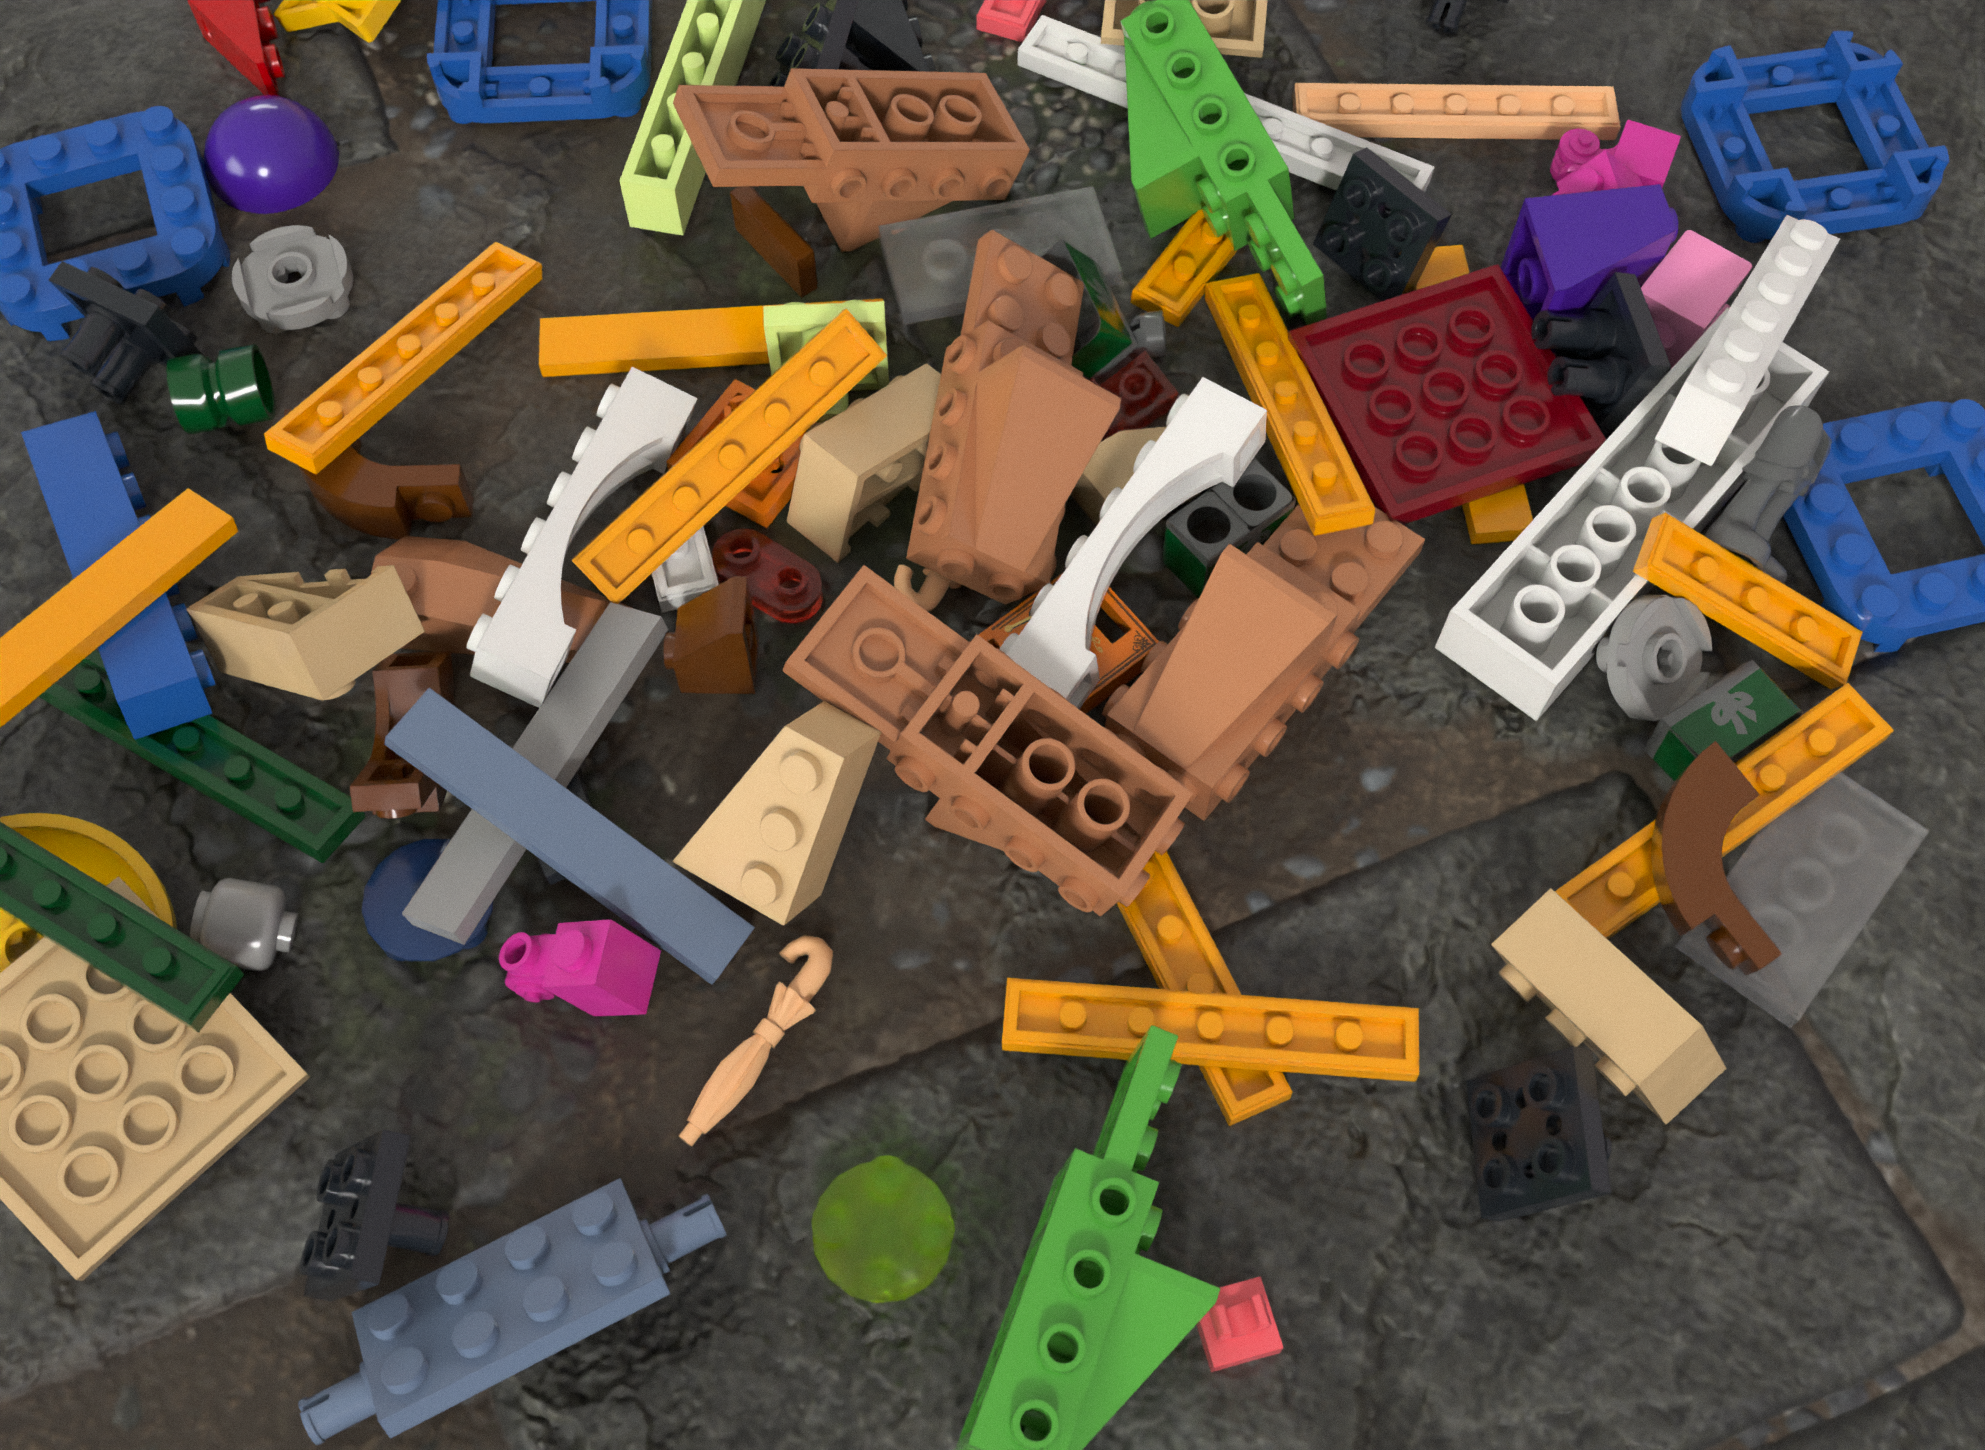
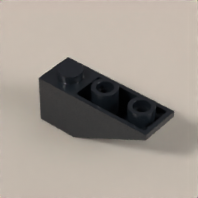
[827,0,936,72]

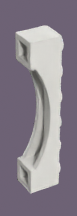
[1655,215,1840,467]
[466,367,698,708]
[999,377,1267,709]

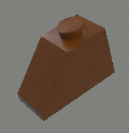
[664,576,759,694]

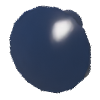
[361,839,494,961]

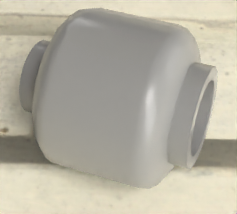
[190,878,299,972]

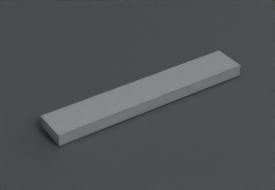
[402,602,669,945]

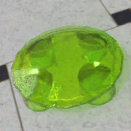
[811,1155,955,1303]

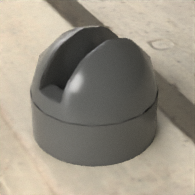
[1128,310,1167,358]

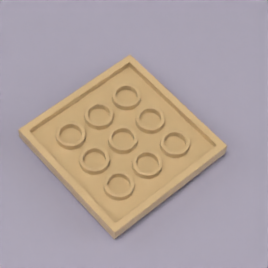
[0,876,310,1281]

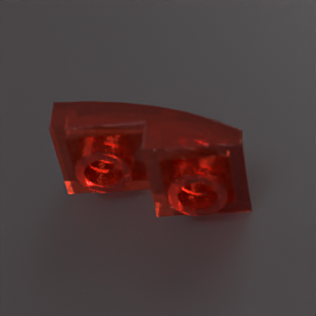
[1089,351,1180,442]

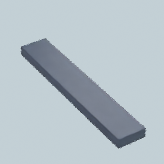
[384,688,755,985]

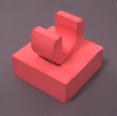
[1196,1276,1284,1372]

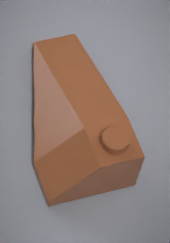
[370,536,634,663]

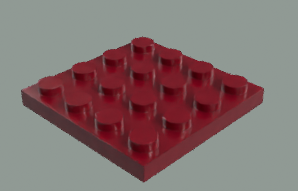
[1288,264,1606,525]

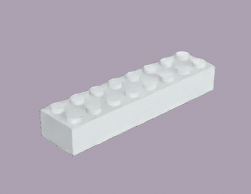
[1435,307,1829,721]

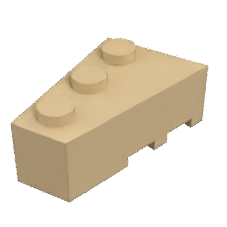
[786,363,941,563]
[186,565,425,701]
[672,701,881,926]
[1491,888,1727,1125]

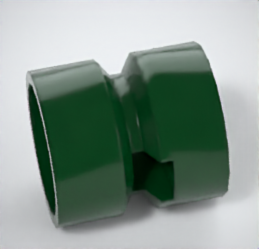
[166,344,276,435]

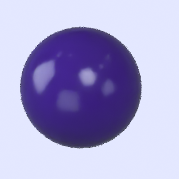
[204,95,339,214]

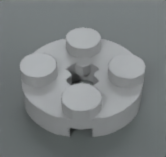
[232,225,353,334]
[1596,594,1712,721]

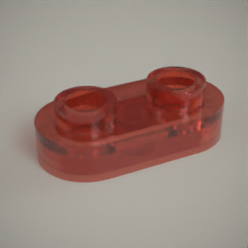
[712,528,823,623]

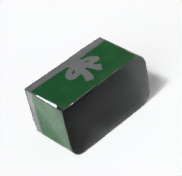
[1041,239,1138,381]
[1162,458,1296,598]
[1645,660,1803,782]

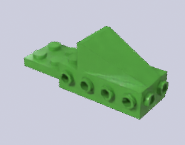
[1120,0,1327,326]
[955,1025,1221,1450]

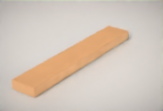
[1292,83,1621,140]

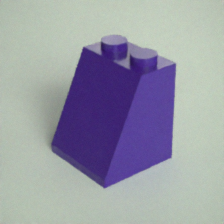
[1500,184,1678,353]

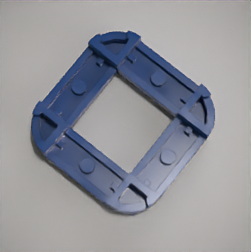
[427,0,652,124]
[1681,31,1949,243]
[0,106,230,341]
[1783,399,1985,652]

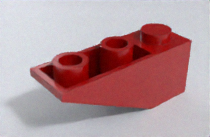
[187,0,285,96]

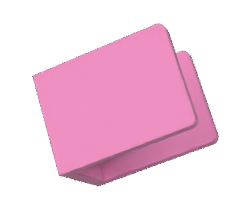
[1641,230,1752,369]

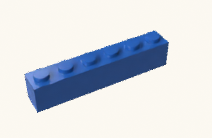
[21,411,216,740]

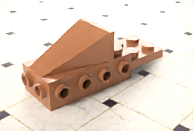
[673,68,1030,252]
[906,230,1121,605]
[1102,504,1425,821]
[782,565,1194,916]

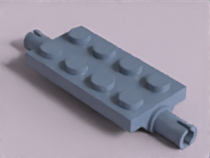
[298,1178,727,1445]

